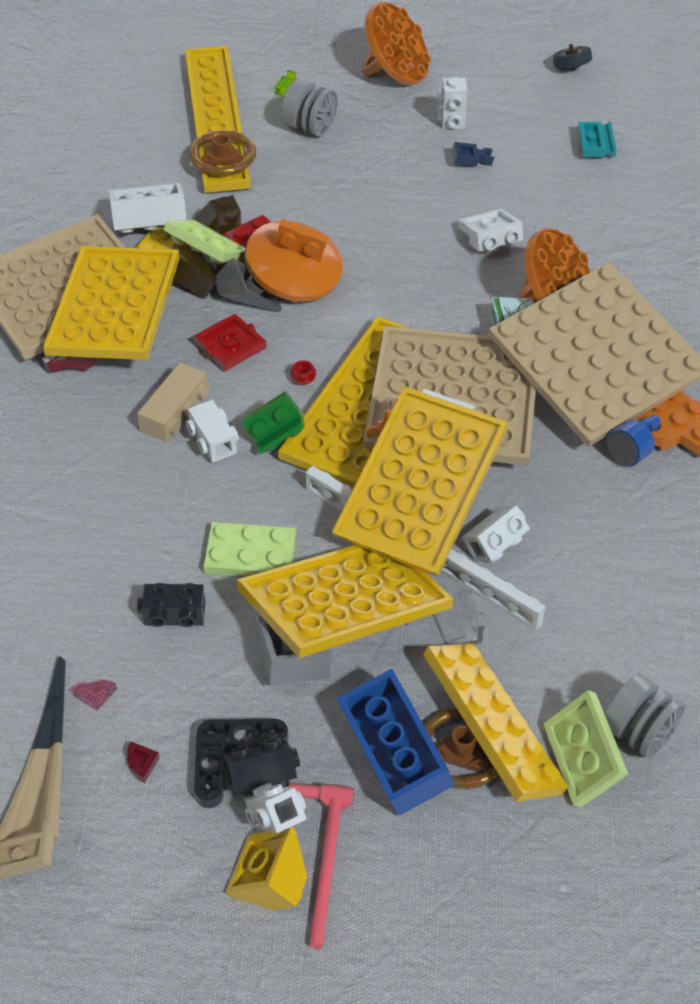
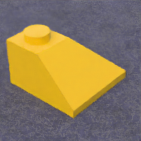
[225,827,307,911]

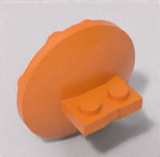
[361,2,431,86]
[245,218,343,303]
[519,228,590,303]

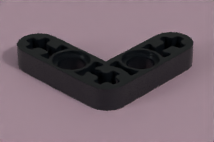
[194,718,289,808]

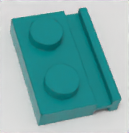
[578,121,617,158]

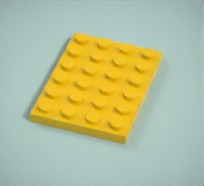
[43,246,180,360]
[332,386,509,577]
[237,545,454,658]

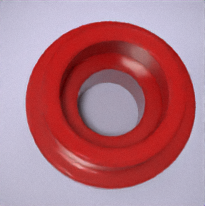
[290,360,316,384]

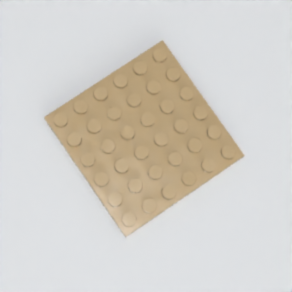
[0,214,125,360]
[488,262,700,447]
[364,326,536,466]

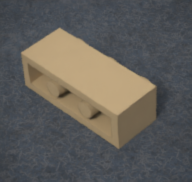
[137,362,210,443]

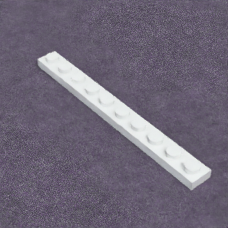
[306,466,545,631]

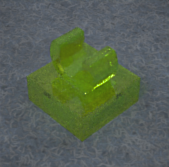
[275,70,297,97]

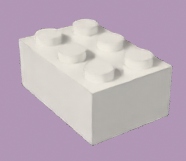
[109,183,187,233]

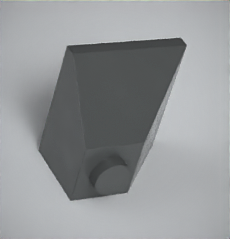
[215,258,282,313]

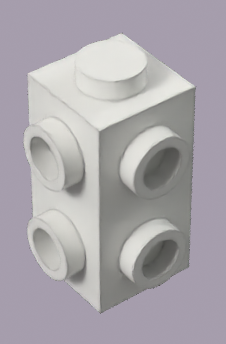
[437,77,467,129]
[186,400,239,463]
[462,505,530,563]
[245,783,307,833]

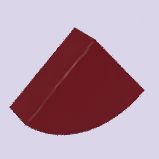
[127,741,160,783]

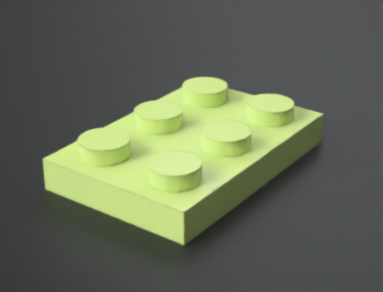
[164,220,246,264]
[204,522,297,577]
[543,690,628,808]

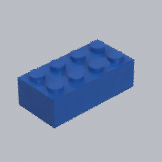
[337,669,455,816]

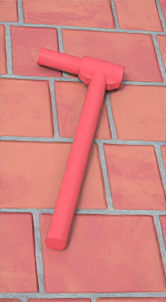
[289,783,354,949]

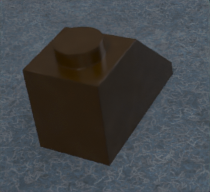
[194,195,242,236]
[172,244,217,298]

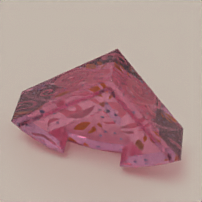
[72,680,117,711]

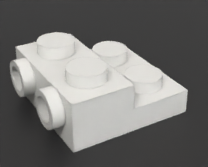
[458,208,523,252]

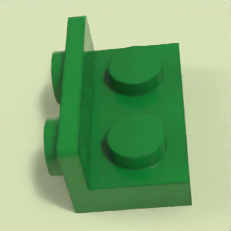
[241,391,305,454]

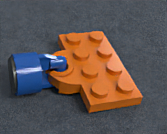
[607,391,700,467]

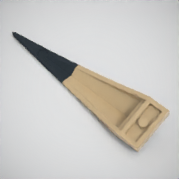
[0,656,66,879]

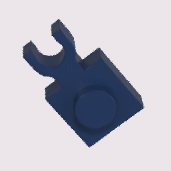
[452,142,494,166]

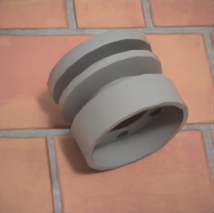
[281,79,338,137]
[605,673,686,759]

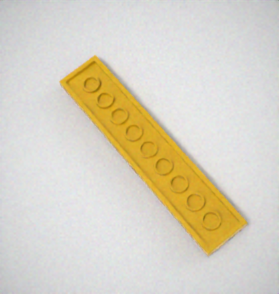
[185,46,251,193]

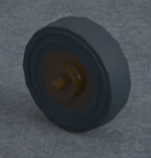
[553,44,592,71]

